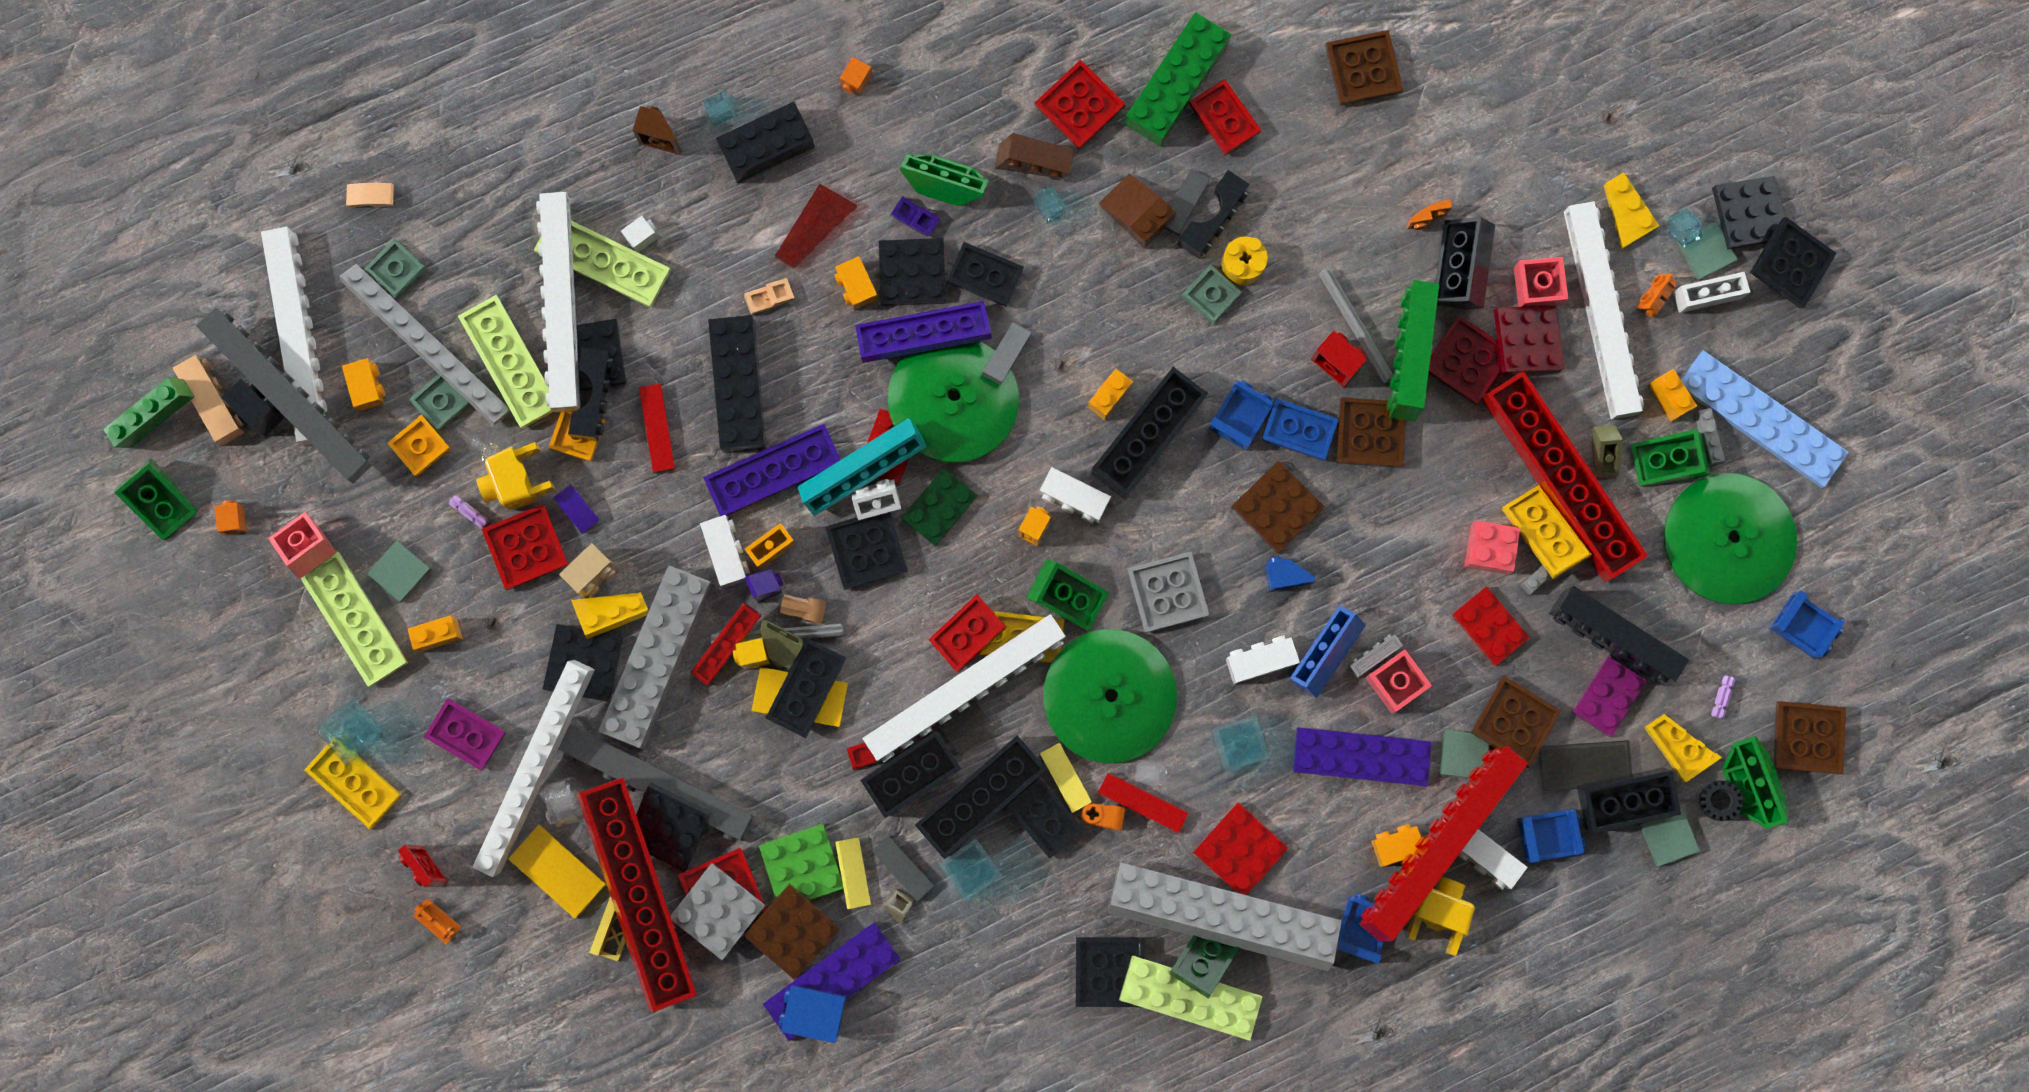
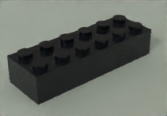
[708,315,767,453]
[1091,366,1208,500]
[1549,586,1689,686]
[915,735,1047,860]

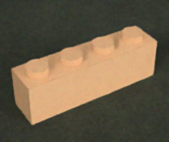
[173,355,246,446]

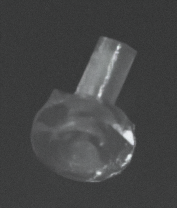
[471,438,501,463]

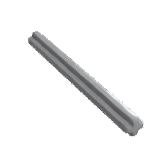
[1319,268,1394,383]
[710,624,843,644]

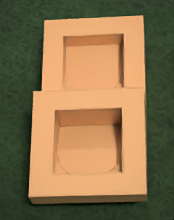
[346,183,394,208]
[744,278,794,315]

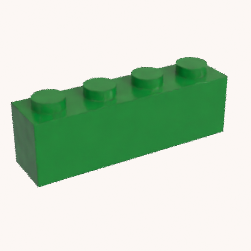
[103,377,194,448]

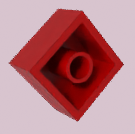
[1311,330,1367,388]

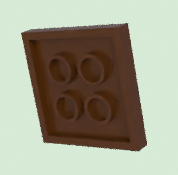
[1325,30,1404,106]
[1336,397,1406,468]
[1231,460,1325,554]
[1470,675,1562,768]
[1773,701,1846,775]
[743,883,840,980]

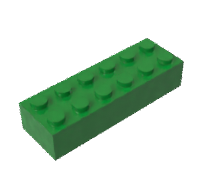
[1125,12,1232,147]
[1387,280,1439,422]

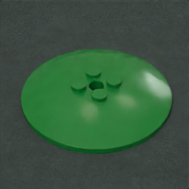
[887,341,1019,463]
[1664,473,1797,605]
[1043,629,1177,763]

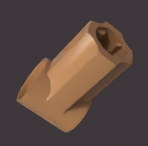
[780,594,827,624]

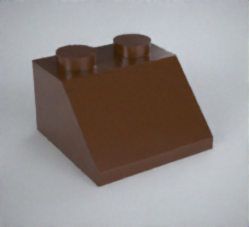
[633,106,682,155]

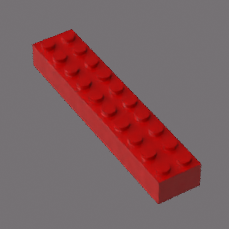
[1481,371,1648,583]
[1359,746,1528,942]
[576,777,697,1012]

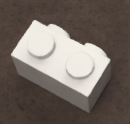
[852,479,901,520]

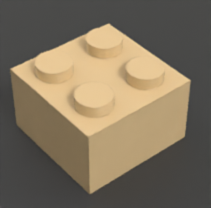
[559,543,617,598]

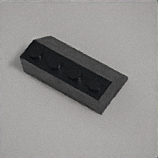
[1435,217,1495,310]

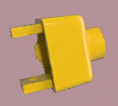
[476,442,556,510]
[1405,877,1475,956]

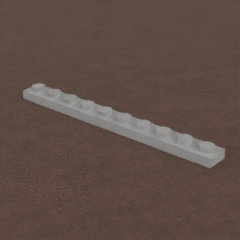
[339,264,510,426]

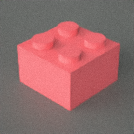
[1514,257,1568,307]
[268,512,337,579]
[1465,520,1520,575]
[1365,650,1432,714]

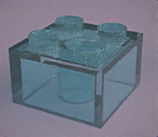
[317,698,384,766]
[1211,715,1270,773]
[939,838,1002,902]

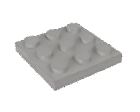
[1127,551,1209,633]
[670,863,766,960]

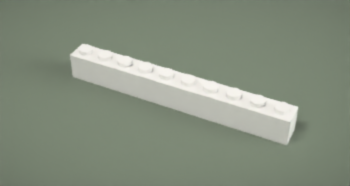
[536,192,581,412]
[1564,201,1644,420]
[261,227,327,446]
[862,614,1066,763]
[472,660,595,877]

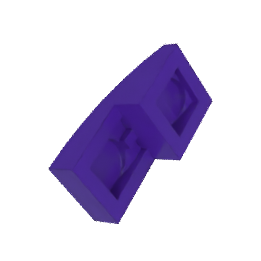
[890,196,940,237]
[553,484,599,533]

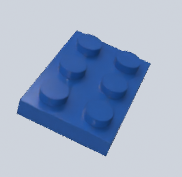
[1261,398,1338,461]

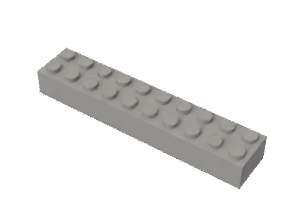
[1107,862,1342,971]

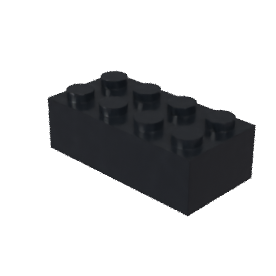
[716,102,815,183]
[860,730,961,818]
[1577,767,1681,833]

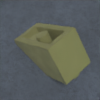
[1592,425,1623,478]
[760,619,803,669]

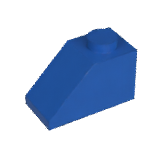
[1264,557,1316,592]

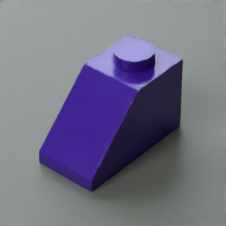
[744,569,784,603]

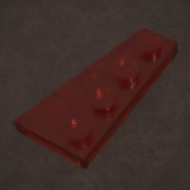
[775,184,857,268]

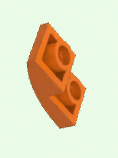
[1407,199,1452,230]

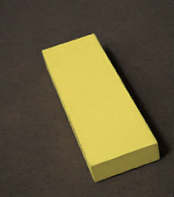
[1040,743,1092,813]
[835,838,871,909]

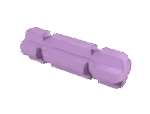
[449,495,489,529]
[1711,676,1735,719]

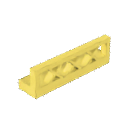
[589,896,626,962]

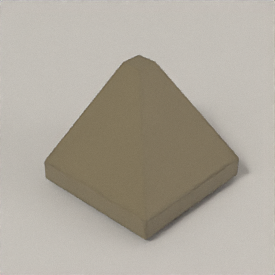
[884,889,915,924]

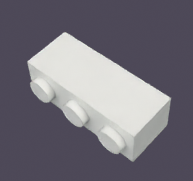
[1674,272,1750,313]
[1039,467,1111,524]
[700,515,750,589]
[1226,635,1300,684]
[1458,829,1528,890]

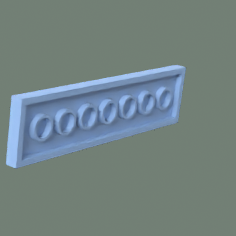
[1681,350,1848,488]

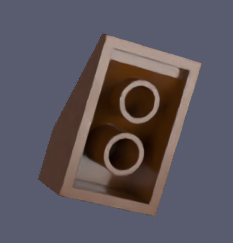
[1099,174,1176,249]

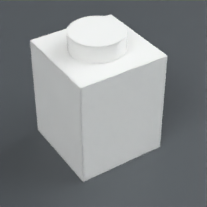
[621,216,658,253]

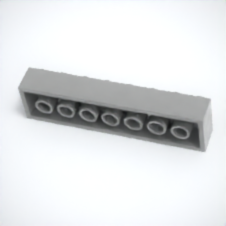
[598,565,713,750]

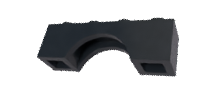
[1177,170,1249,259]
[568,348,614,442]

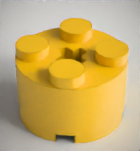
[1221,237,1268,286]

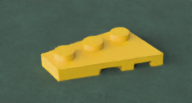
[1604,172,1659,250]
[571,592,649,639]
[1644,714,1722,783]

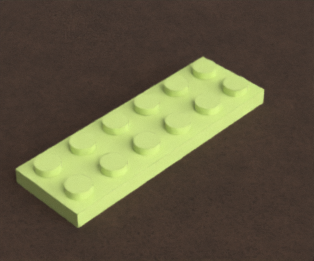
[534,221,671,308]
[458,295,553,429]
[301,552,408,688]
[1119,956,1263,1041]

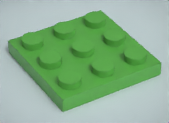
[759,824,844,900]

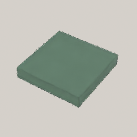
[1677,222,1738,280]
[364,238,427,300]
[1181,264,1243,325]
[409,374,471,433]
[367,540,432,603]
[1440,730,1489,778]
[1639,809,1700,867]

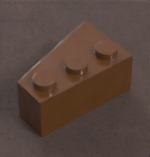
[995,133,1073,180]

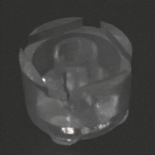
[540,776,585,828]

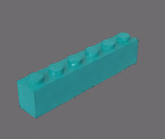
[798,418,926,516]

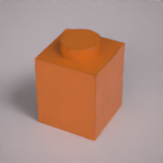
[840,57,872,96]
[215,500,246,535]

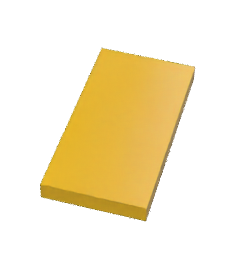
[1502,485,1591,579]
[978,611,1065,663]
[751,667,848,727]
[304,736,403,830]
[508,824,606,919]

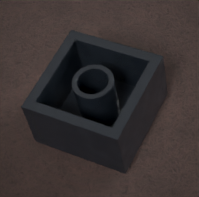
[221,379,284,436]

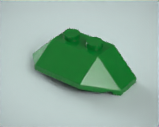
[900,154,989,206]
[1722,736,1789,829]

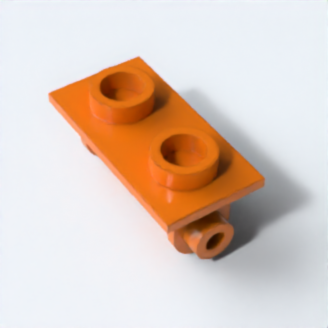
[1636,274,1677,317]
[412,898,462,945]

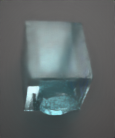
[702,90,738,126]
[1034,186,1066,224]
[1668,208,1703,247]

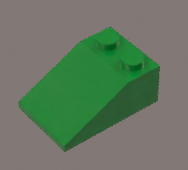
[1631,429,1710,487]
[114,458,197,540]
[1026,559,1109,631]

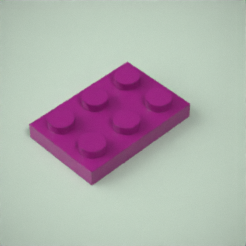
[1572,656,1646,737]
[424,698,506,771]

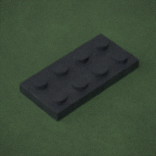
[765,638,847,738]

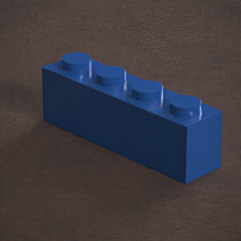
[1290,605,1366,698]

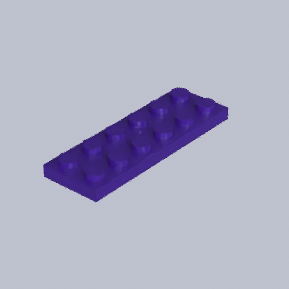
[855,301,992,363]
[703,424,841,516]
[1293,727,1431,787]
[763,922,900,1041]

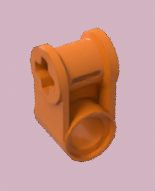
[1081,803,1125,831]

